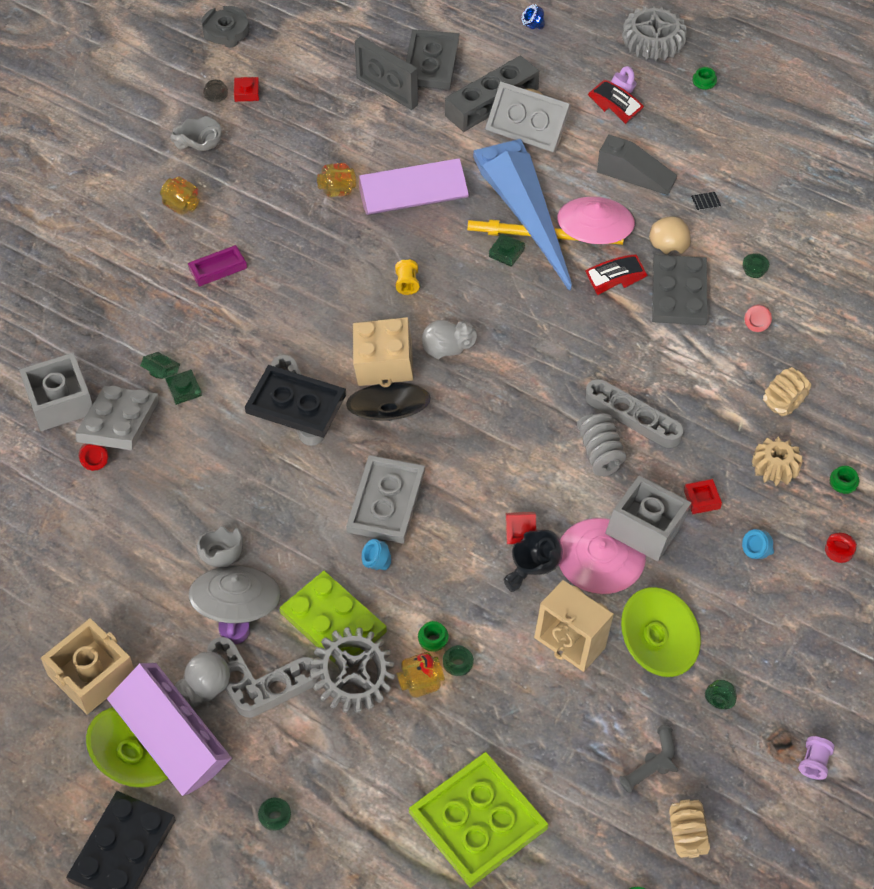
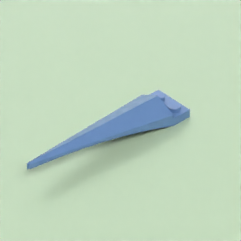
[473,139,572,291]

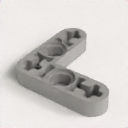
[207,637,319,718]

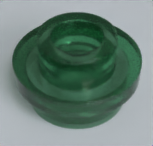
[742,253,770,278]
[443,645,474,676]
[705,680,737,709]
[258,797,291,831]

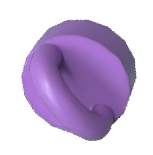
[218,622,250,645]

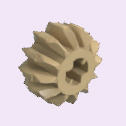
[763,367,811,416]
[752,436,803,486]
[669,799,710,858]

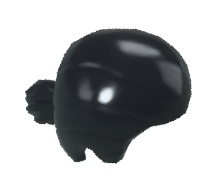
[504,530,563,592]

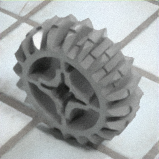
[622,6,687,62]
[310,627,395,713]

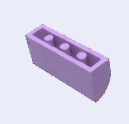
[359,158,469,215]
[107,663,232,796]

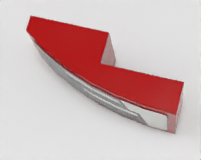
[588,80,644,124]
[585,254,648,295]

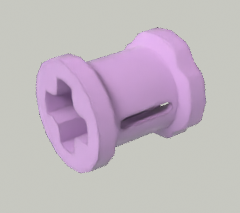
[798,736,835,780]

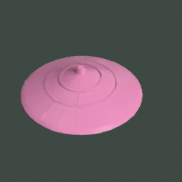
[557,197,635,244]
[559,518,646,594]

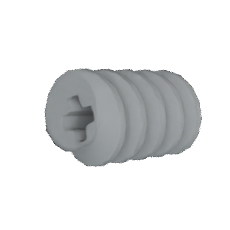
[577,413,627,477]

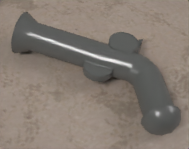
[619,725,678,793]

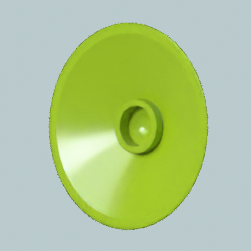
[621,587,701,677]
[86,707,168,787]

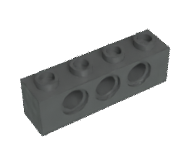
[445,55,540,132]

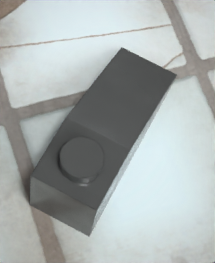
[597,134,677,195]

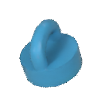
[742,529,774,559]
[361,539,391,570]

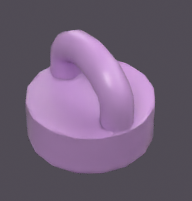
[611,66,637,93]

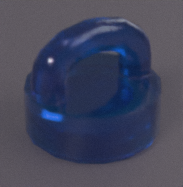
[522,4,545,29]

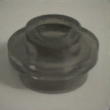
[203,79,228,102]

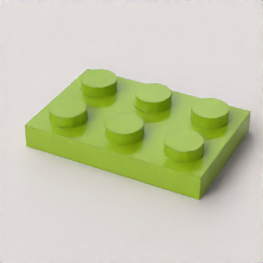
[279,571,387,666]

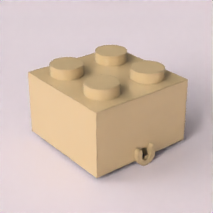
[353,317,413,387]
[534,580,614,672]
[41,618,134,715]

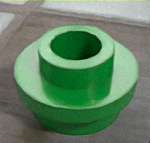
[692,67,717,90]
[829,466,859,494]
[418,621,449,652]

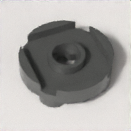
[202,6,249,48]

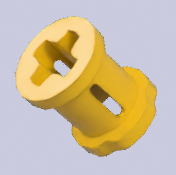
[395,259,420,295]

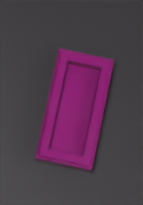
[188,245,247,287]

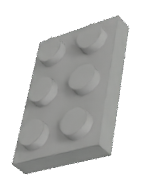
[485,81,571,153]
[76,386,158,450]
[346,455,425,544]

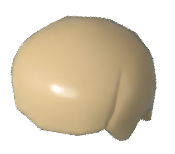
[649,217,691,254]

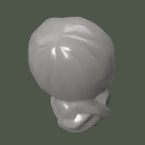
[171,116,222,151]
[422,320,477,360]
[175,652,230,709]

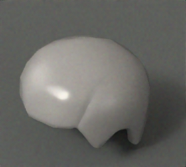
[196,526,243,568]

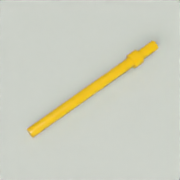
[467,219,624,245]

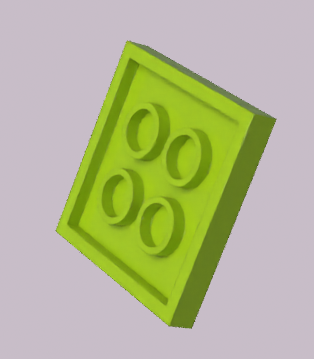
[409,752,548,888]

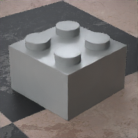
[19,352,92,432]
[605,476,691,561]

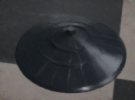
[346,383,431,421]

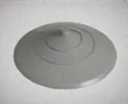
[189,566,280,623]

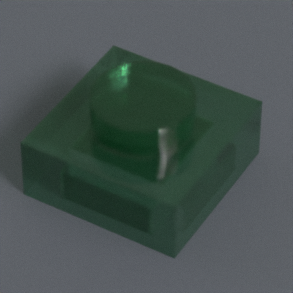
[489,233,525,267]
[140,352,180,379]
[165,369,202,405]

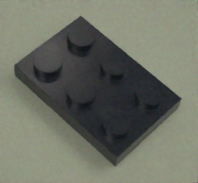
[245,365,346,438]
[66,791,176,889]

